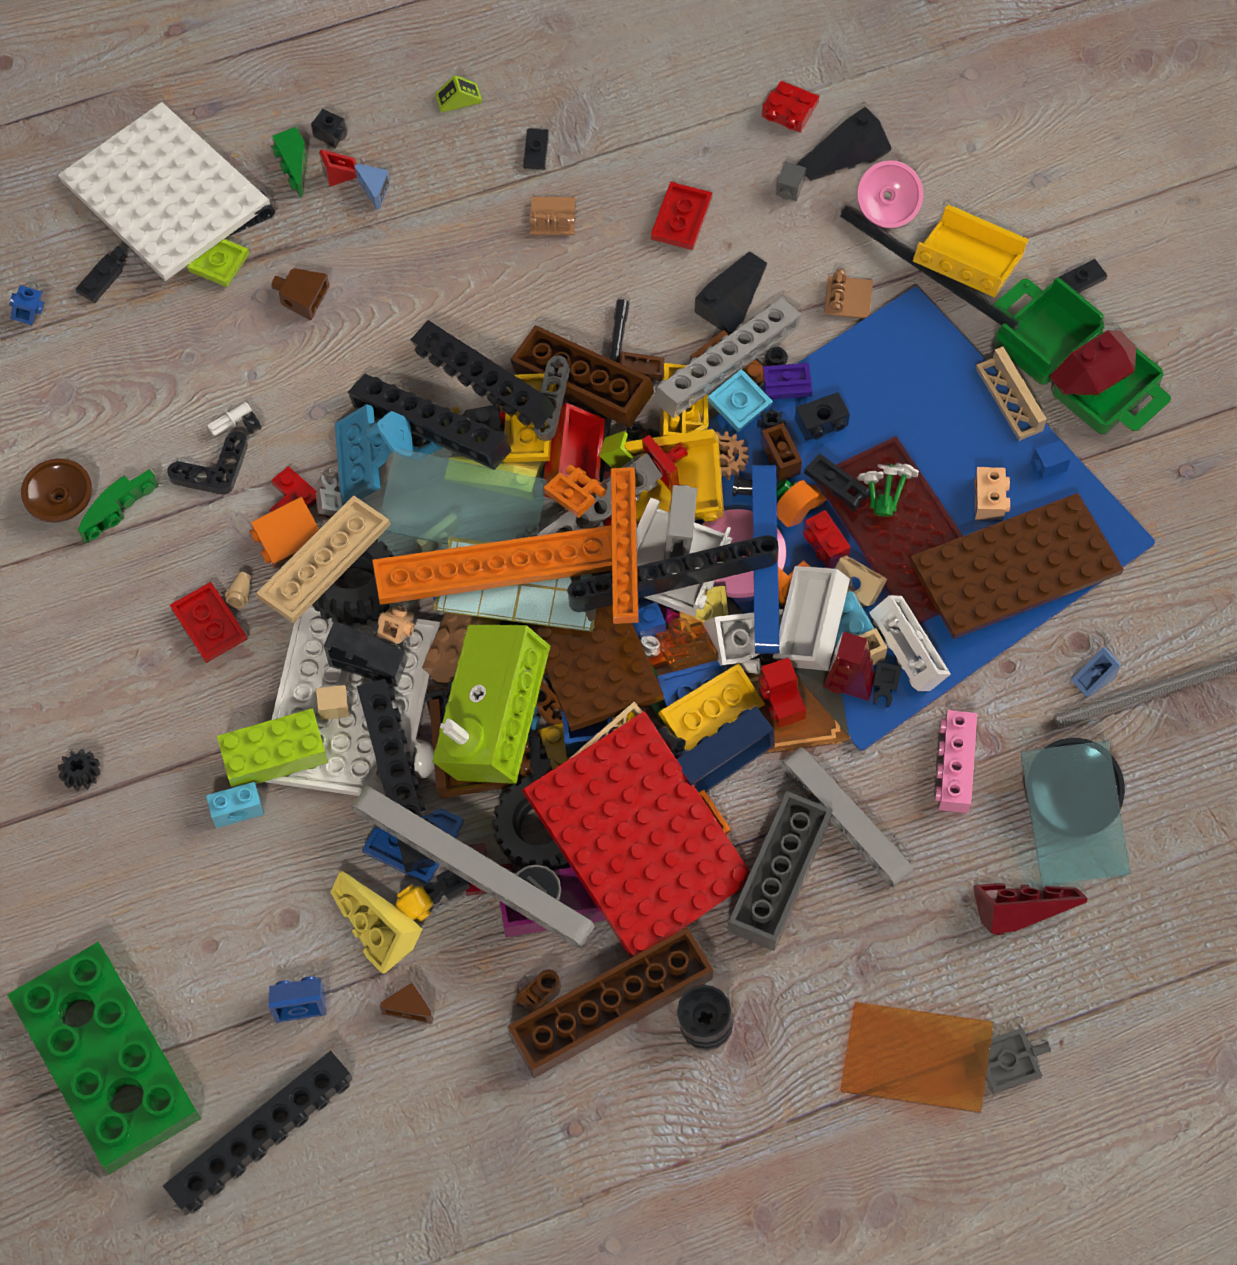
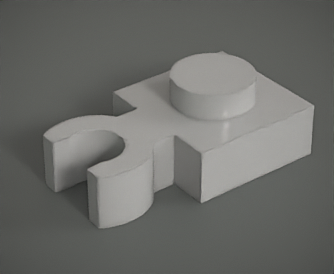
[316,475,342,516]

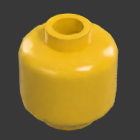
[396,884,433,923]

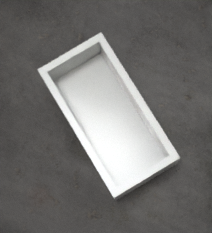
[773,566,850,671]

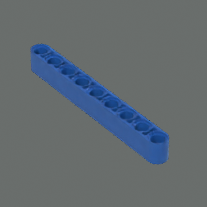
[752,465,779,654]

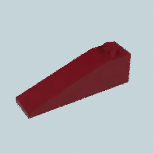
[973,883,1088,935]

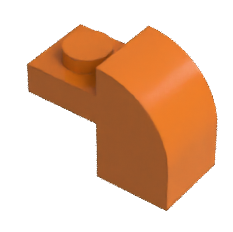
[777,480,827,527]

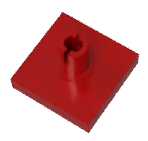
[642,435,688,493]

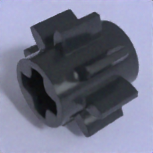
[757,408,786,434]

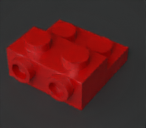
[762,80,820,133]

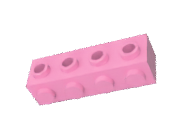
[935,710,977,813]

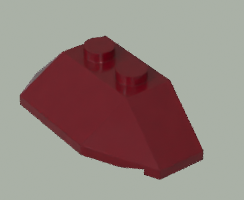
[1049,330,1136,395]

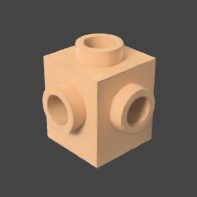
[377,606,415,644]

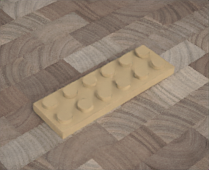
[256,495,391,624]

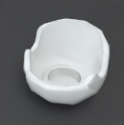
[412,739,435,778]

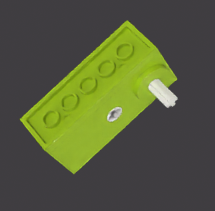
[432,625,550,784]

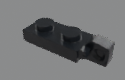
[76,246,127,303]

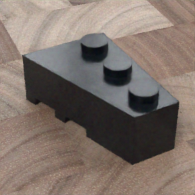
[324,621,407,687]

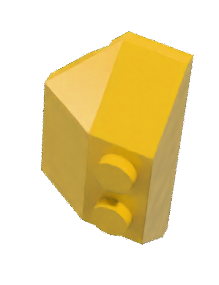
[660,363,708,436]

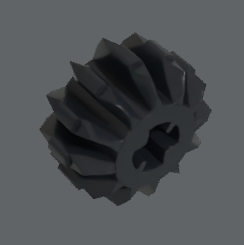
[58,748,101,791]

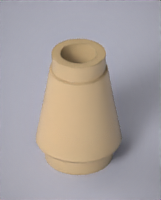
[225,572,251,608]

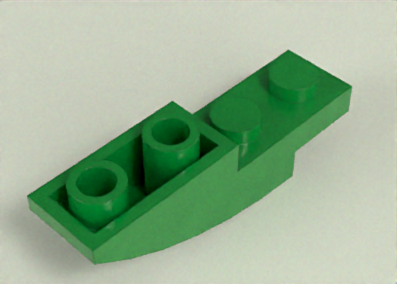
[78,469,158,544]

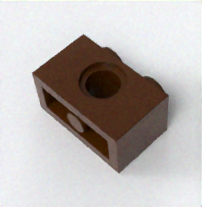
[761,423,802,482]

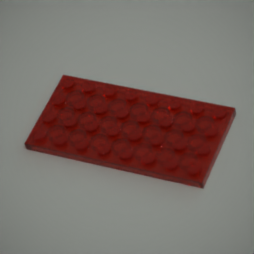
[818,436,963,624]

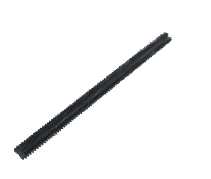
[840,206,1020,331]

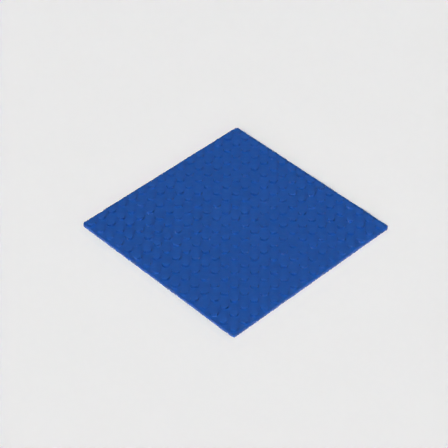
[695,287,1155,751]

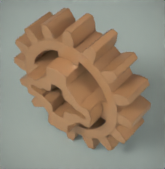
[716,431,748,480]

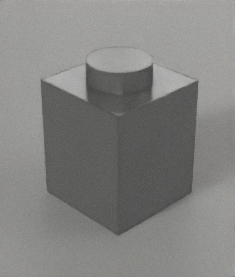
[776,162,806,201]

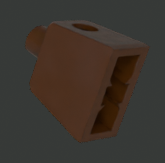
[271,268,329,321]

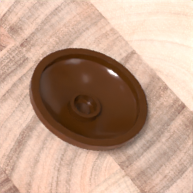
[21,458,92,523]

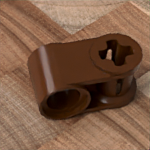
[514,969,561,1013]

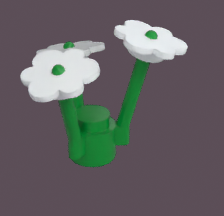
[857,463,919,517]

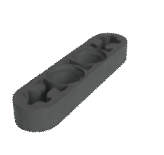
[533,356,570,441]

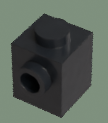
[311,108,347,147]

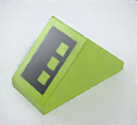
[435,75,482,113]

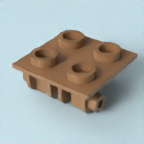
[530,197,575,235]
[824,269,873,319]

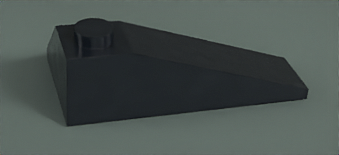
[797,107,892,181]

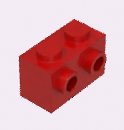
[803,510,850,569]

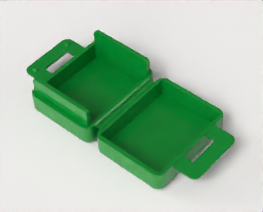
[993,277,1171,434]

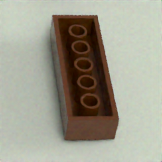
[510,325,654,428]

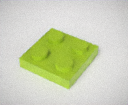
[187,239,249,288]

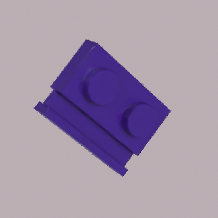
[763,363,813,400]

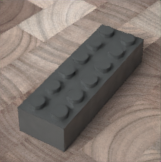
[727,791,833,951]

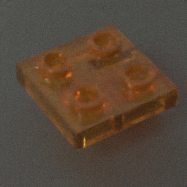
[656,617,718,672]

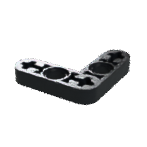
[167,431,248,495]

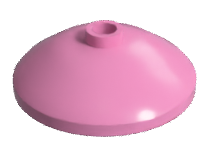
[857,160,923,228]

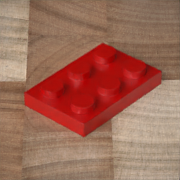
[651,181,713,250]
[169,582,248,663]

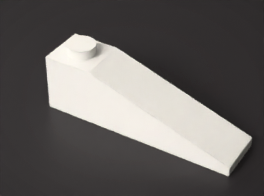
[703,609,784,666]

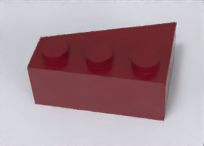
[823,632,875,701]

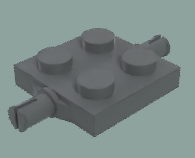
[964,1027,1051,1095]

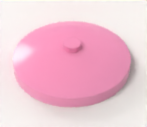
[702,509,786,598]

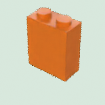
[249,497,319,568]

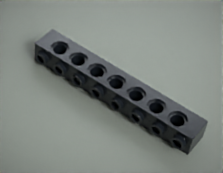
[410,320,556,430]
[348,374,512,470]
[357,679,435,873]
[163,1050,352,1216]

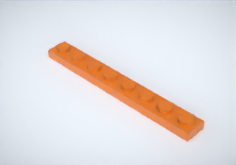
[611,467,639,624]

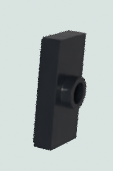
[523,128,549,170]
[1059,259,1107,293]

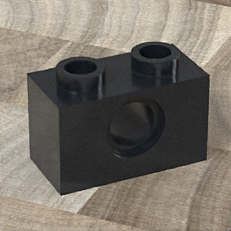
[795,392,850,441]

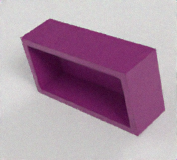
[499,867,605,938]

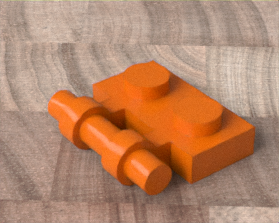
[543,465,607,518]

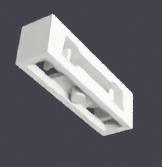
[869,595,950,691]

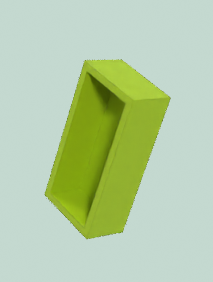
[217,708,329,788]

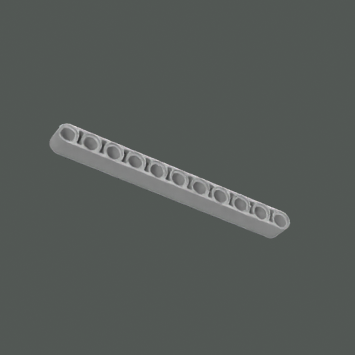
[351,786,595,948]

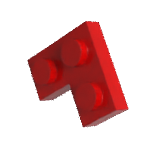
[270,466,317,512]

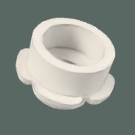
[641,636,660,658]

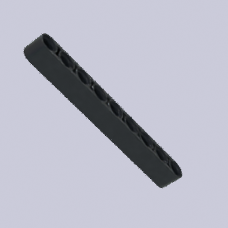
[567,535,779,612]

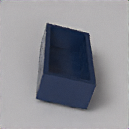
[676,706,775,793]

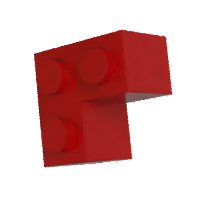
[758,657,806,728]

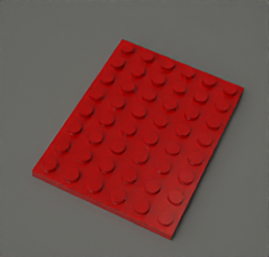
[521,711,750,958]

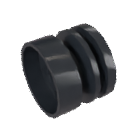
[677,985,734,1051]

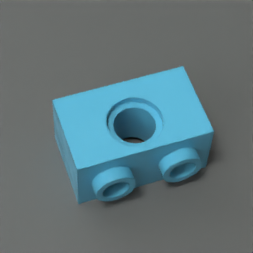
[206,782,264,828]

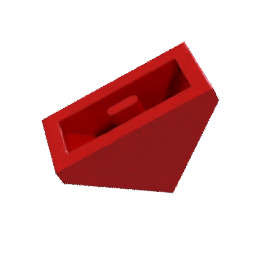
[319,149,357,187]

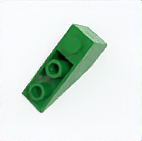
[271,127,307,197]

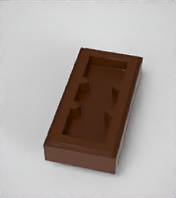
[618,351,664,381]

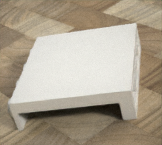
[637,498,732,617]

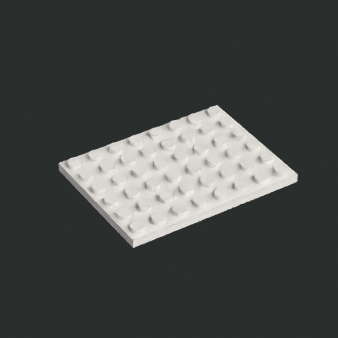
[58,102,270,281]
[265,605,441,800]

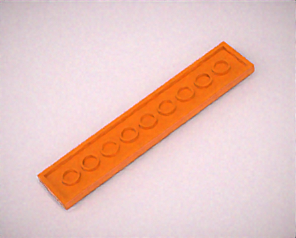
[372,525,612,605]

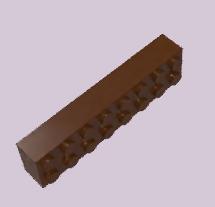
[507,927,713,1078]

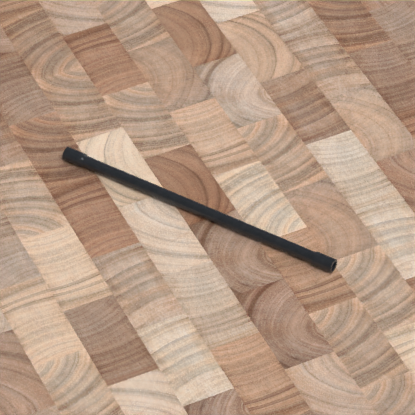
[594,299,630,513]

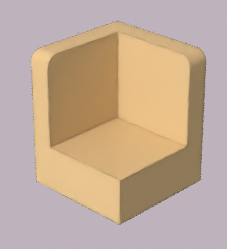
[316,685,350,720]

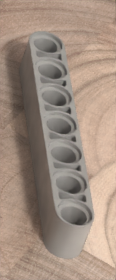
[780,747,913,887]

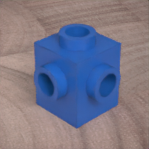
[9,285,44,325]

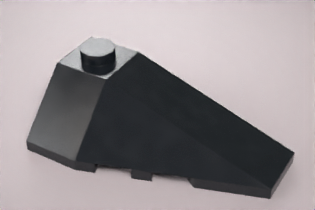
[695,251,767,335]

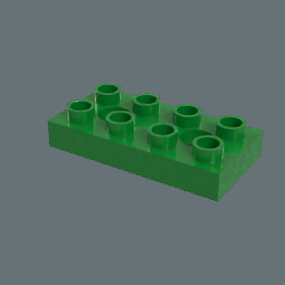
[7,941,201,1175]

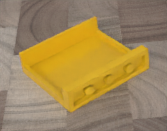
[913,204,1029,297]
[624,429,724,527]

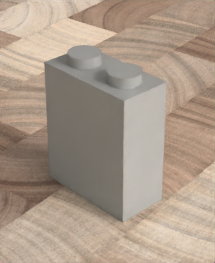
[664,485,697,559]

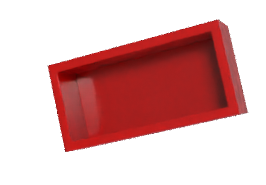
[542,403,605,500]

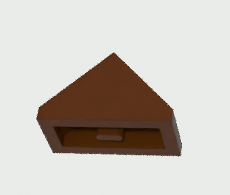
[380,983,433,1024]

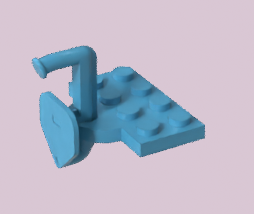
[335,404,443,505]

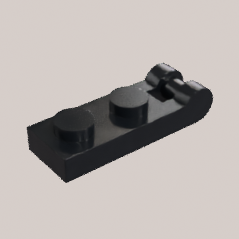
[804,453,870,511]

